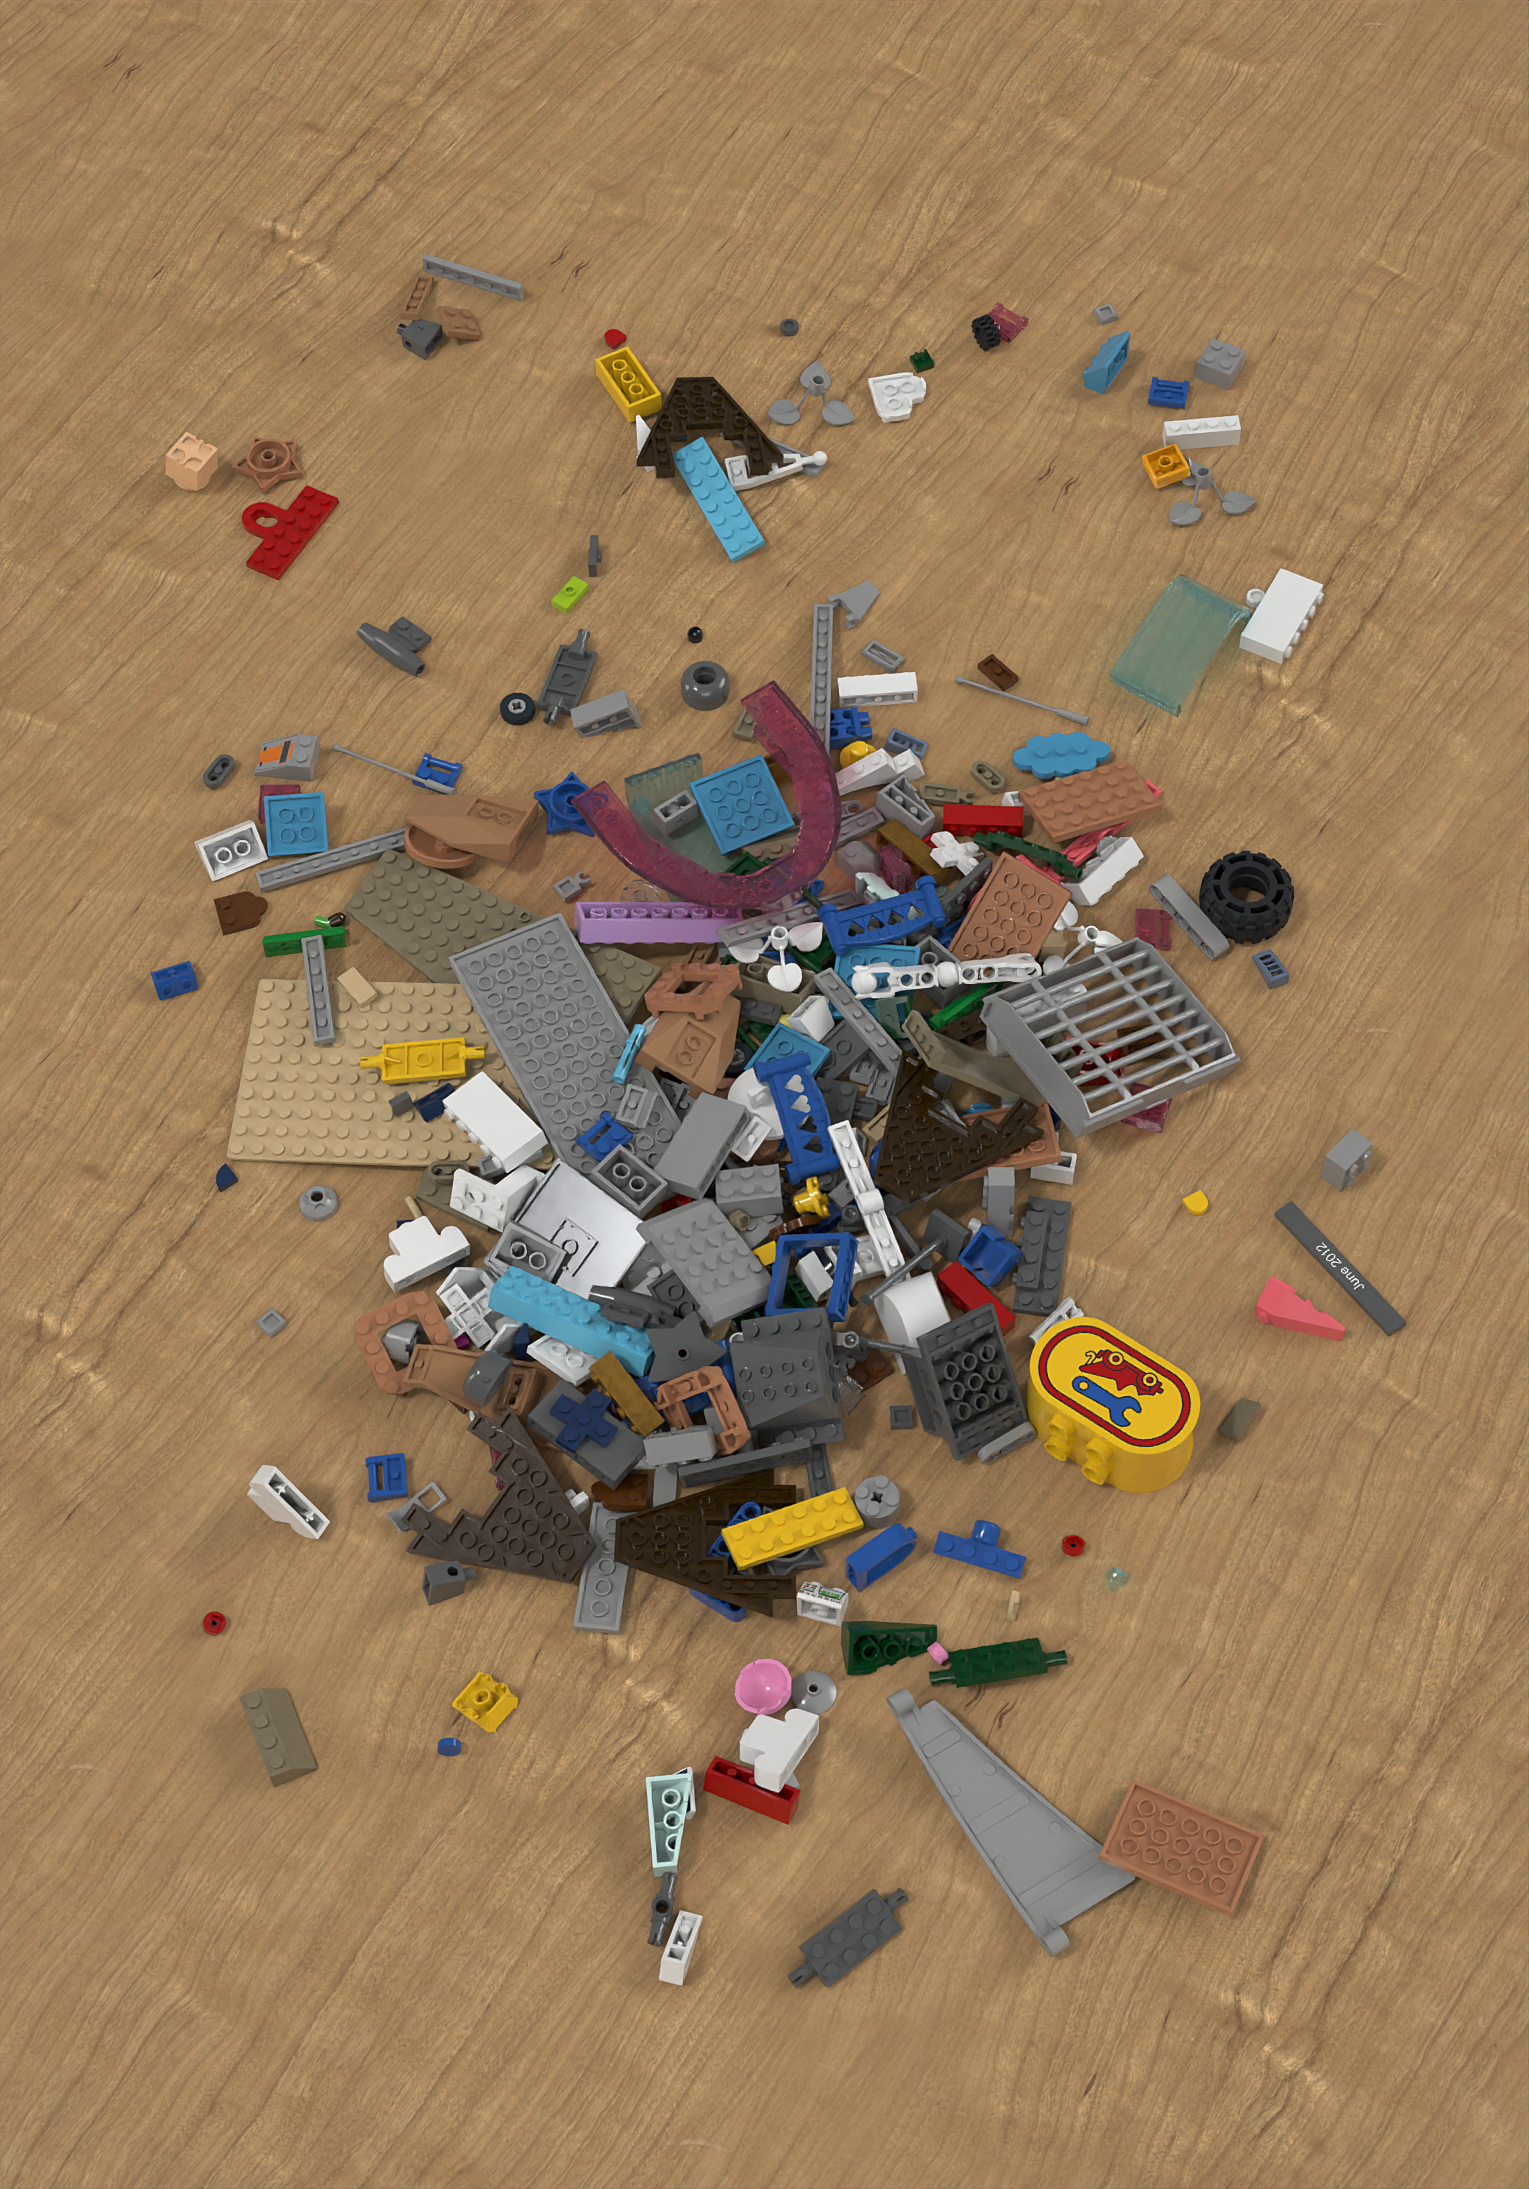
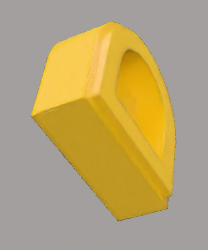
[1182,1190,1208,1215]

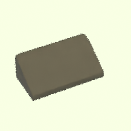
[1219,1398,1262,1443]

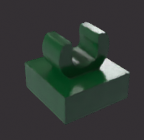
[910,349,934,373]

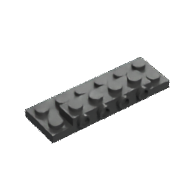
[1012,1197,1072,1317]

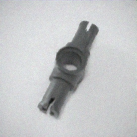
[647,1873,678,1947]

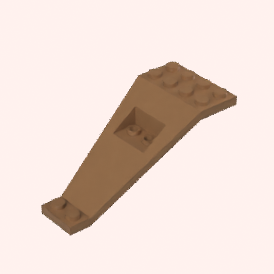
[403,1344,604,1452]

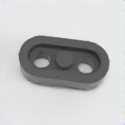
[203,754,235,789]

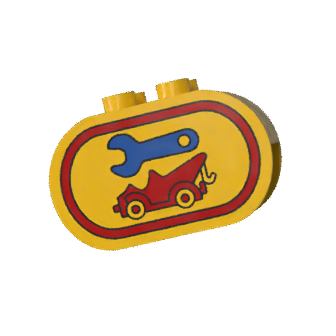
[1026,1317,1200,1493]

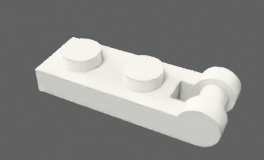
[1028,1297,1084,1345]

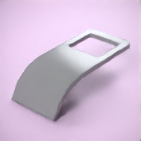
[386,1482,446,1532]

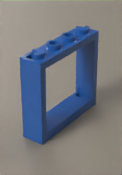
[765,1232,859,1322]

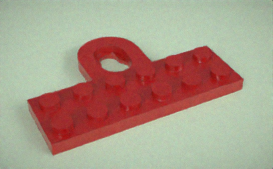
[242,485,339,581]

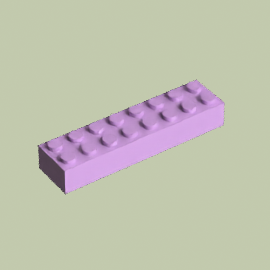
[574,902,744,944]

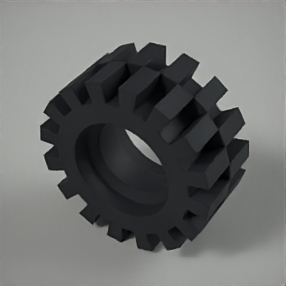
[971,314,1001,351]

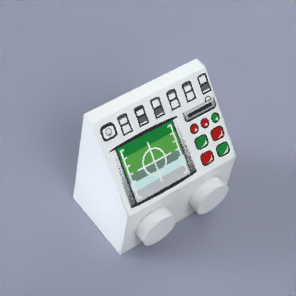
[797,1582,849,1627]

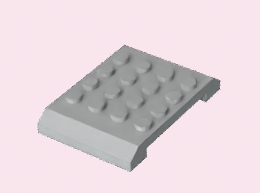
[636,1197,772,1328]

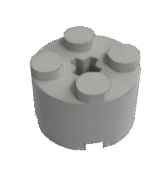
[381,1319,426,1364]
[855,1475,900,1529]

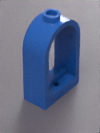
[846,1523,917,1593]

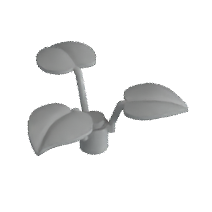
[767,361,854,426]
[1169,458,1256,525]

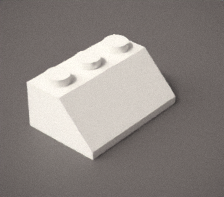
[194,820,268,881]

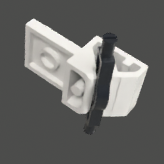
[795,1226,885,1307]

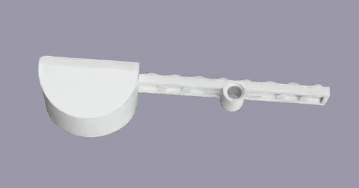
[827,1120,951,1375]

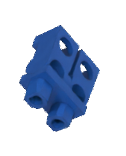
[829,707,872,752]

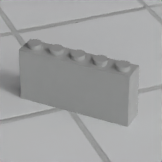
[653,1092,750,1201]

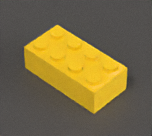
[595,346,662,423]

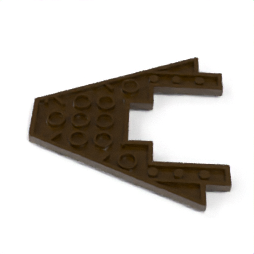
[636,377,784,479]
[614,1468,796,1617]

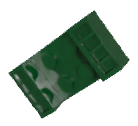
[732,1271,818,1333]

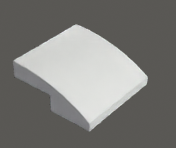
[731,1110,773,1162]

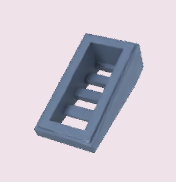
[884,728,929,760]
[1252,949,1290,989]

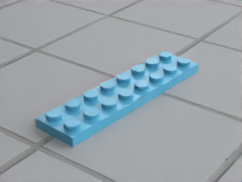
[672,436,766,563]

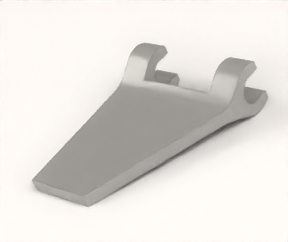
[827,580,880,630]

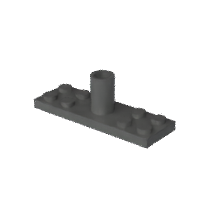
[678,1431,813,1489]

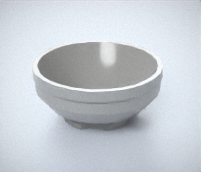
[299,1185,338,1222]

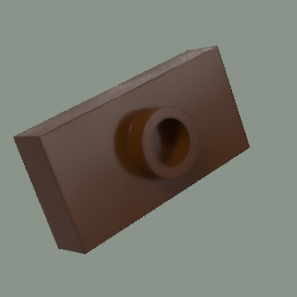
[978,654,1019,691]

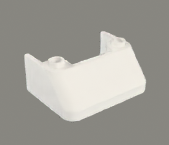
[436,1267,537,1352]

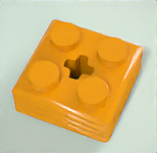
[1142,443,1190,489]

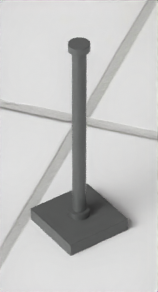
[861,1208,970,1306]

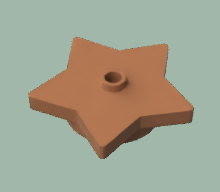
[233,436,303,493]

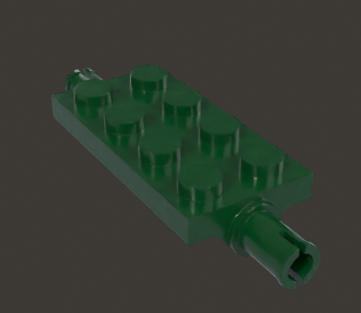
[973,830,1083,881]
[929,1638,1067,1688]

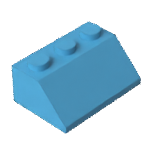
[1083,331,1130,394]

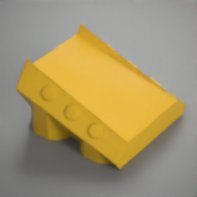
[452,1671,518,1733]

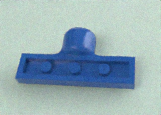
[933,1520,1026,1579]

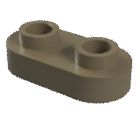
[971,761,1005,793]
[427,1160,471,1183]

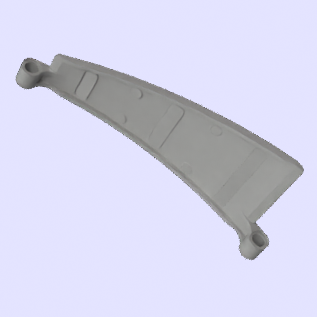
[886,1687,1135,1957]

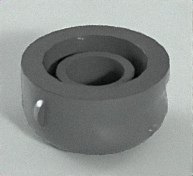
[681,661,730,711]
[463,1350,513,1408]

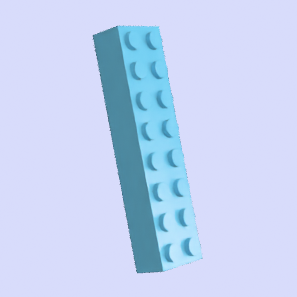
[488,1266,656,1378]

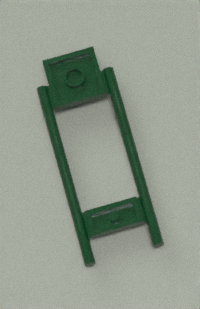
[719,851,859,974]

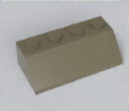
[740,827,827,869]
[730,955,817,1014]
[239,1688,317,1787]

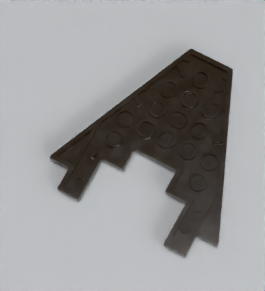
[873,1050,1044,1204]
[401,1406,597,1584]

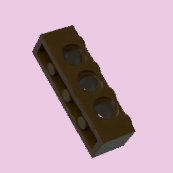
[934,1007,987,1047]

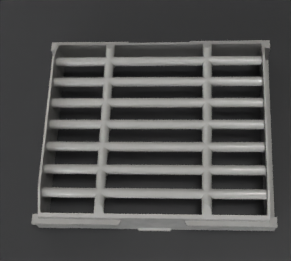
[979,937,1241,1138]

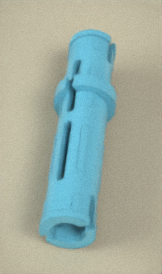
[612,1024,647,1084]

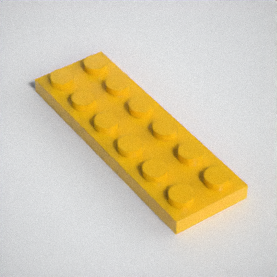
[721,1487,864,1571]

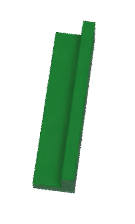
[262,926,347,957]
[929,981,1004,1030]

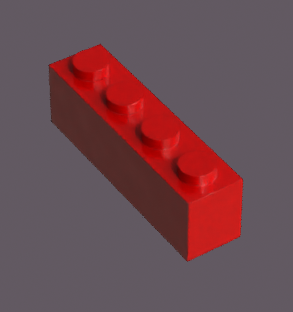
[943,804,1024,838]
[936,1261,1016,1337]
[703,1756,801,1825]

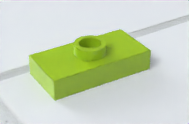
[551,576,589,614]

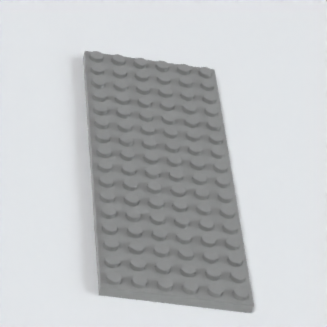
[448,913,682,1203]

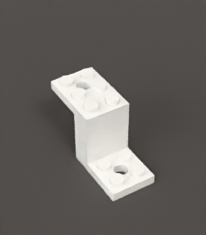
[450,1164,545,1232]

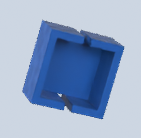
[957,1225,1023,1287]

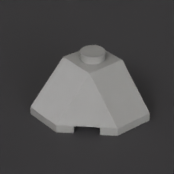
[837,841,880,882]

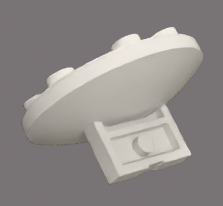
[728,1068,810,1140]

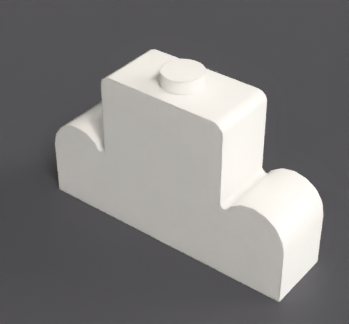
[384,1216,470,1293]
[247,1465,330,1540]
[740,1709,819,1793]

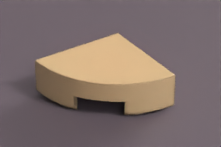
[1007,1590,1021,1621]

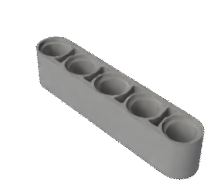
[1149,874,1230,960]

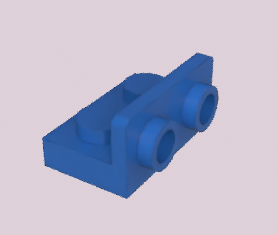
[151,961,199,1000]

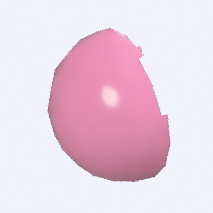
[734,1658,792,1716]

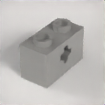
[653,790,698,836]

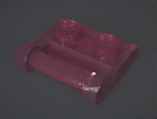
[988,302,1029,343]
[1134,909,1172,951]

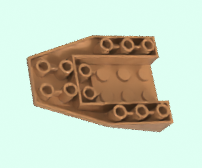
[404,795,539,863]
[634,980,741,1100]

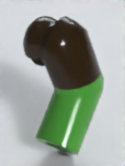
[314,912,345,928]

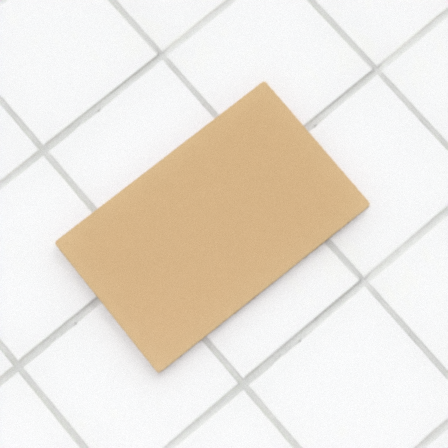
[226,979,557,1170]

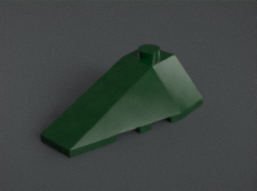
[841,1621,937,1675]

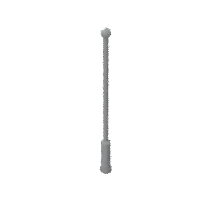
[955,675,1089,726]
[333,744,457,795]

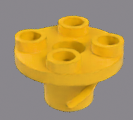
[840,741,876,769]
[793,1176,830,1219]

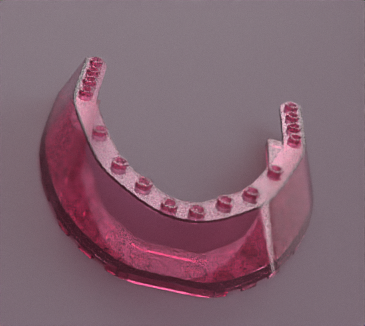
[570,680,842,913]

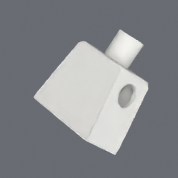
[786,996,835,1043]

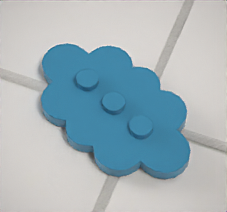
[1012,732,1110,779]

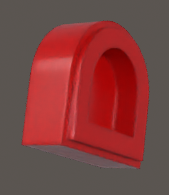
[604,329,627,350]

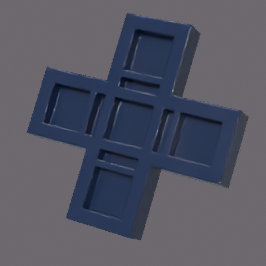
[550,1389,618,1454]

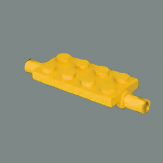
[360,1037,486,1085]

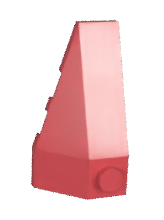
[1254,1276,1346,1341]

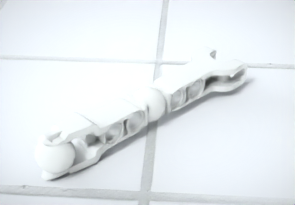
[851,953,1042,1000]

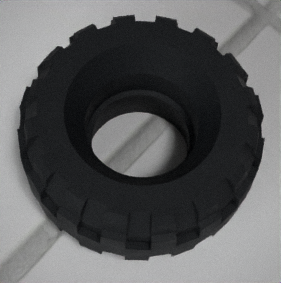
[1199,851,1294,944]

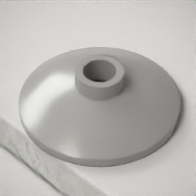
[791,1671,837,1715]

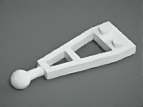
[725,451,827,491]

